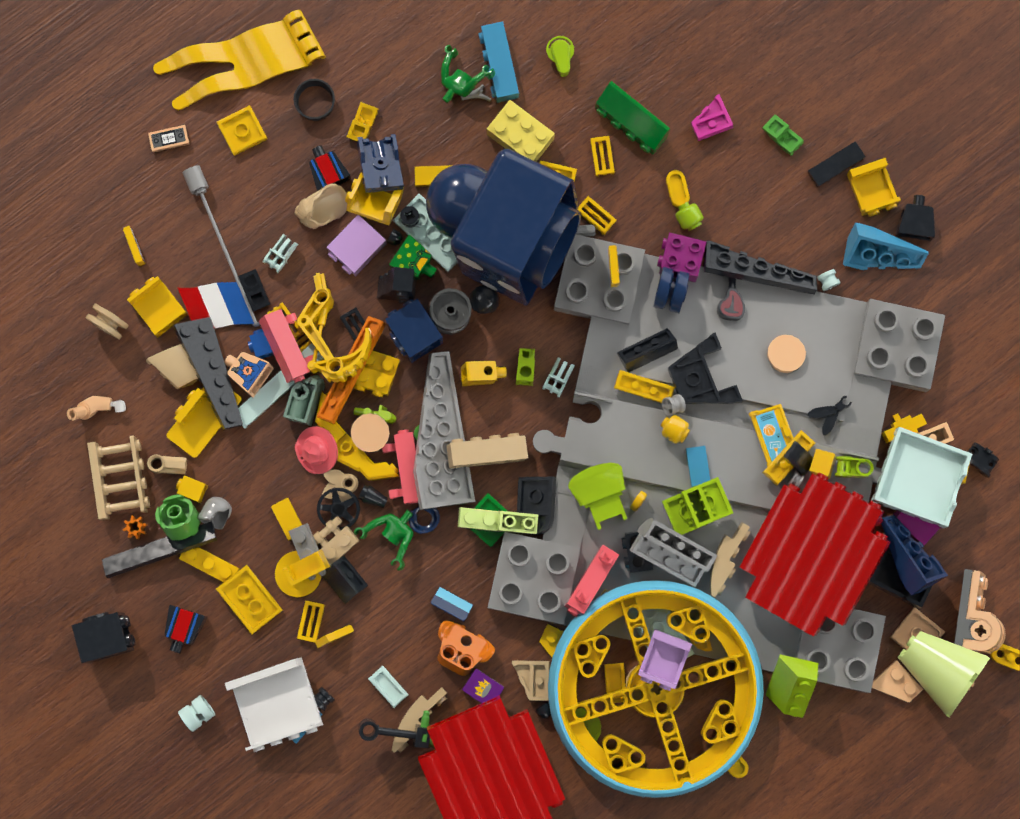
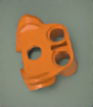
[437,621,495,676]

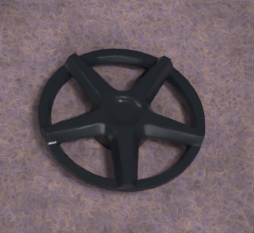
[317,487,360,530]

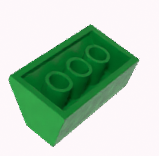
[595,81,670,155]

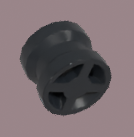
[400,206,420,228]
[314,686,335,711]

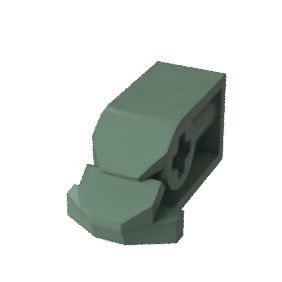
[283,375,325,426]

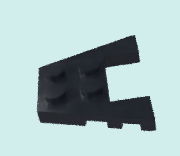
[668,332,743,404]

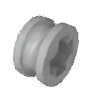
[787,471,805,487]

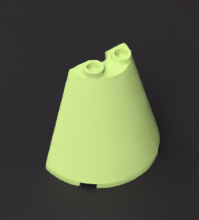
[898,631,990,718]

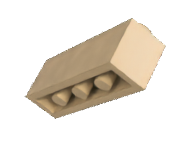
[446,433,528,469]

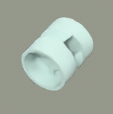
[178,695,215,732]

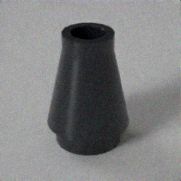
[358,484,388,508]

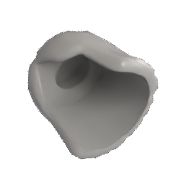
[198,497,232,529]

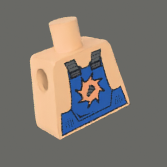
[224,352,274,398]

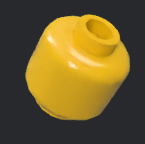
[660,415,690,444]

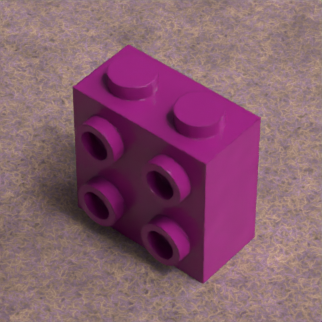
[657,232,706,283]
[893,510,941,545]

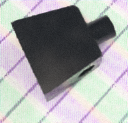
[895,195,935,241]

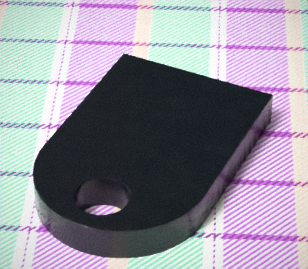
[517,476,556,535]

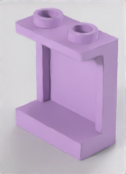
[638,629,692,691]

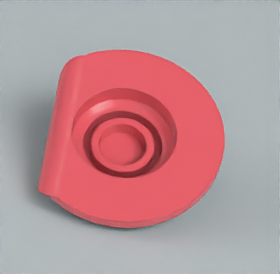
[295,426,338,474]

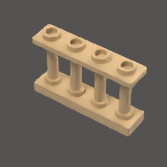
[87,435,150,520]

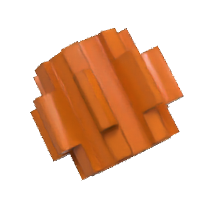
[123,515,148,539]

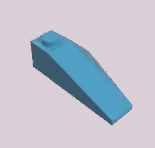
[843,222,929,270]

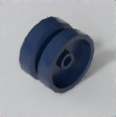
[653,266,690,314]

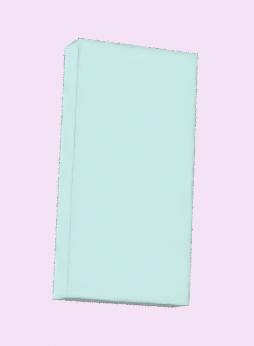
[368,666,409,708]

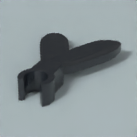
[808,396,852,436]

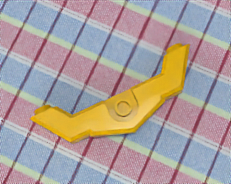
[315,392,399,481]

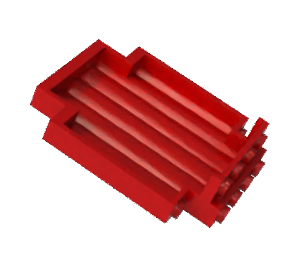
[740,472,890,637]
[418,695,565,819]

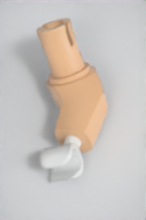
[67,396,126,421]

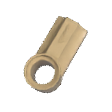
[147,454,187,475]

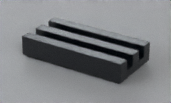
[340,307,365,341]

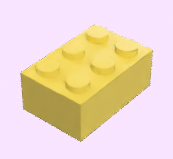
[487,100,555,162]

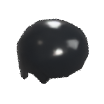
[469,285,500,314]

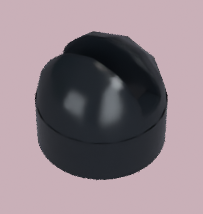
[387,229,402,246]
[535,702,551,719]

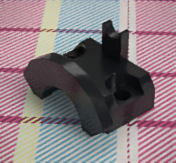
[967,442,999,478]

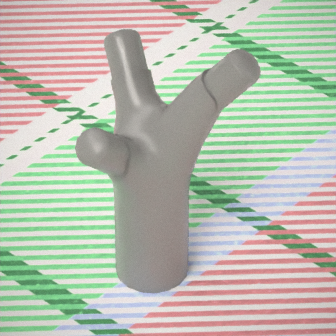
[461,84,491,102]

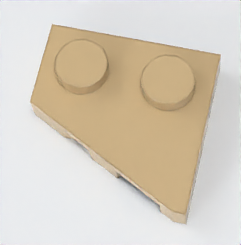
[512,661,550,701]

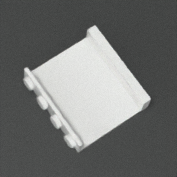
[225,657,323,752]

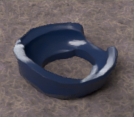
[409,507,440,534]

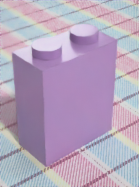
[327,215,387,276]

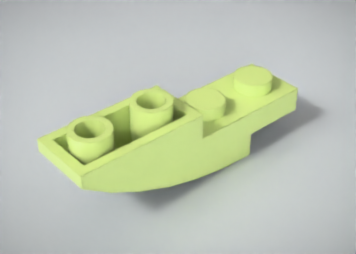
[458,507,538,534]

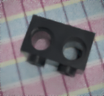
[621,531,653,573]

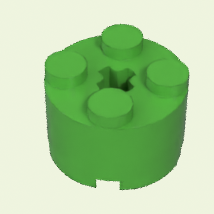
[155,495,200,540]

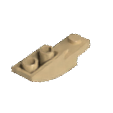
[710,522,750,597]
[392,687,447,753]

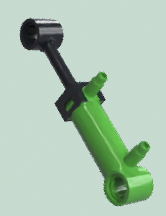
[358,710,435,749]

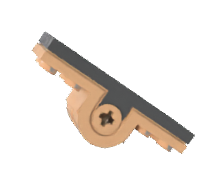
[955,569,1006,690]

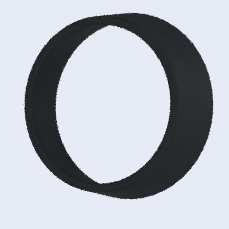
[293,79,335,121]

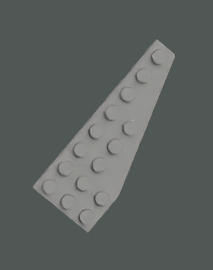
[413,351,475,510]

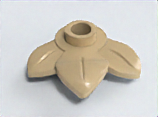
[322,469,358,502]

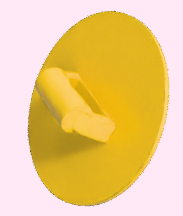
[275,551,321,597]

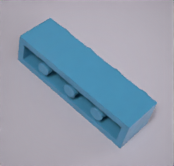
[478,22,519,103]

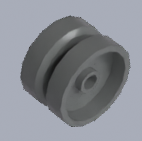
[429,288,472,335]

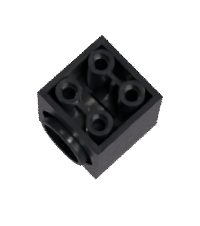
[71,612,136,664]

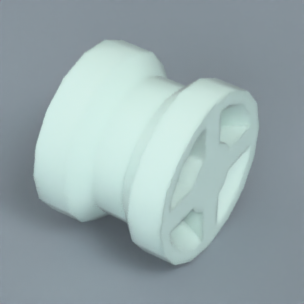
[817,269,841,291]

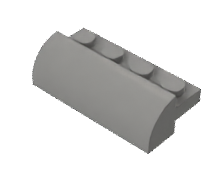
[630,518,718,587]

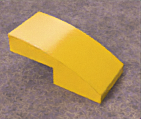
[347,102,379,141]

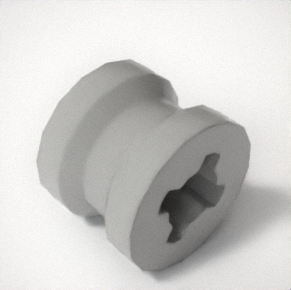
[662,394,686,416]

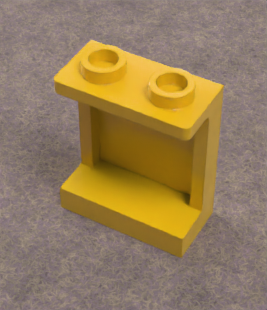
[847,158,901,217]

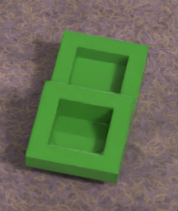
[762,115,804,156]

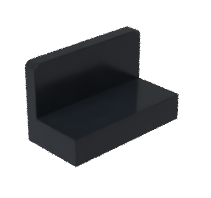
[322,556,368,604]

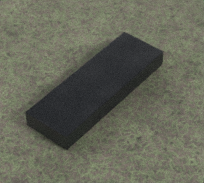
[808,141,866,187]

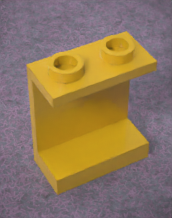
[345,173,404,225]
[127,276,188,338]

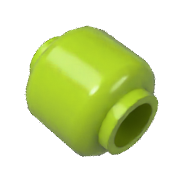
[675,202,704,231]

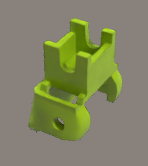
[568,462,627,530]

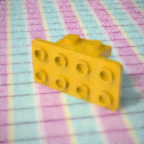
[167,387,242,458]

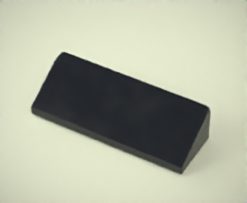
[617,328,678,372]

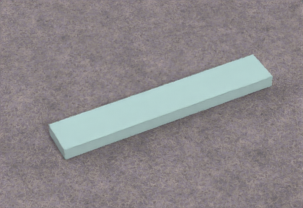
[238,343,324,429]

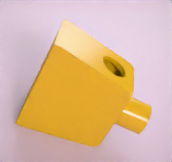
[461,361,507,386]

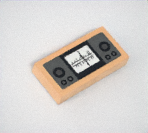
[148,125,190,152]

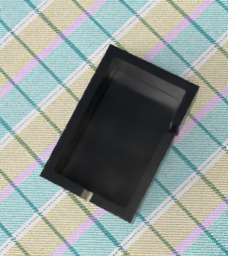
[868,547,933,608]

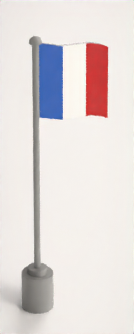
[177,165,260,329]

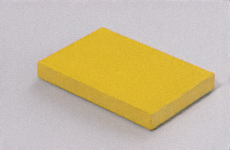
[216,565,283,634]

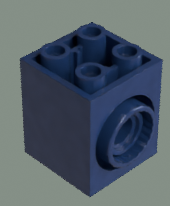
[385,299,443,363]

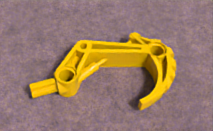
[297,273,372,383]

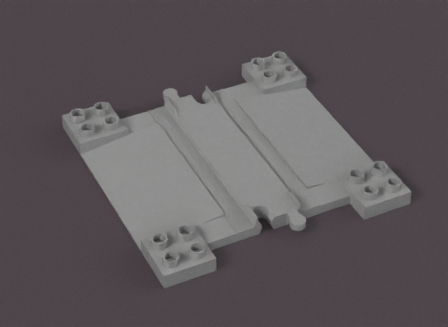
[488,235,945,693]

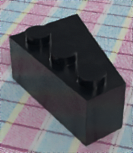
[377,267,417,304]

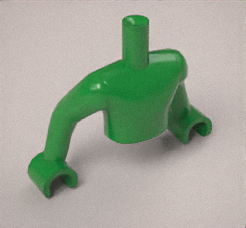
[441,45,496,103]
[354,510,413,571]

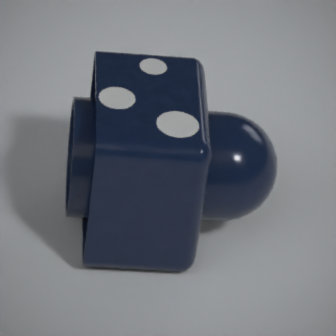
[426,149,581,306]

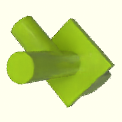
[354,405,396,424]

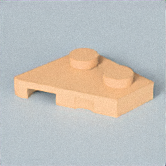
[872,660,923,702]

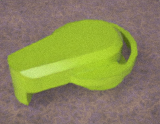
[546,36,574,76]

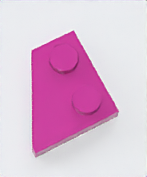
[691,95,733,141]

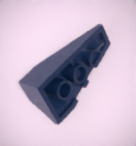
[881,514,948,595]

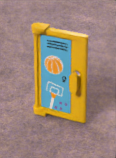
[748,404,793,467]

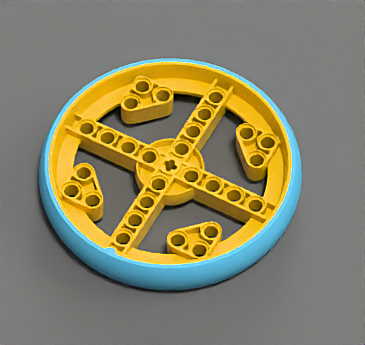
[548,580,764,798]

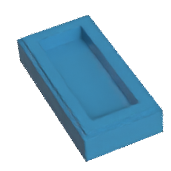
[686,446,710,487]

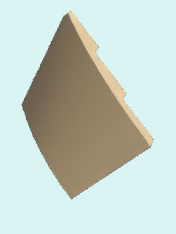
[146,344,198,389]

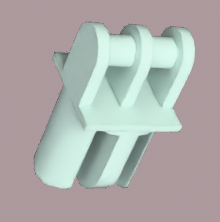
[262,234,299,273]
[542,357,575,397]

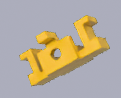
[881,413,927,443]

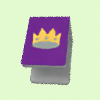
[462,669,504,703]

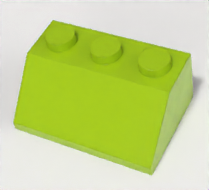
[766,654,818,718]

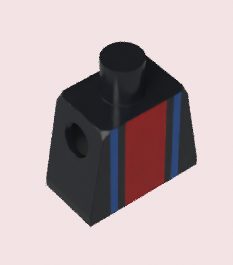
[309,145,351,191]
[165,605,207,653]

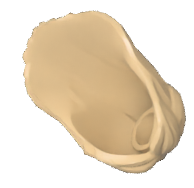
[294,184,347,229]

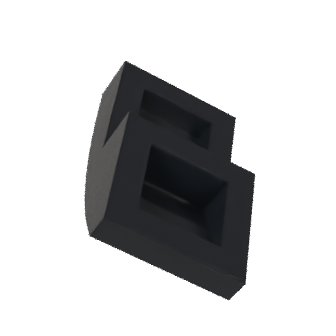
[238,269,270,311]
[784,441,813,476]

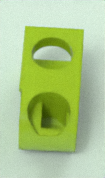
[516,348,535,386]

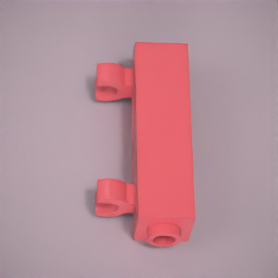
[259,309,317,383]
[382,429,418,505]
[564,545,619,617]

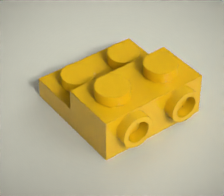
[354,351,400,398]

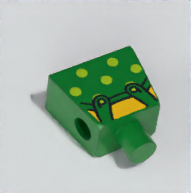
[389,235,438,280]

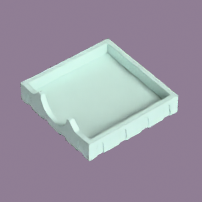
[871,427,972,528]

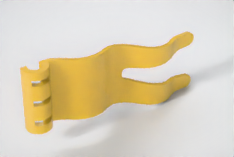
[153,10,326,110]

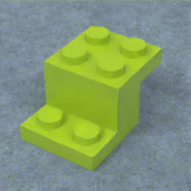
[661,477,733,535]

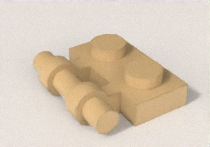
[313,516,360,565]

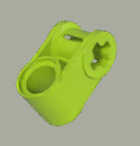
[835,456,874,478]

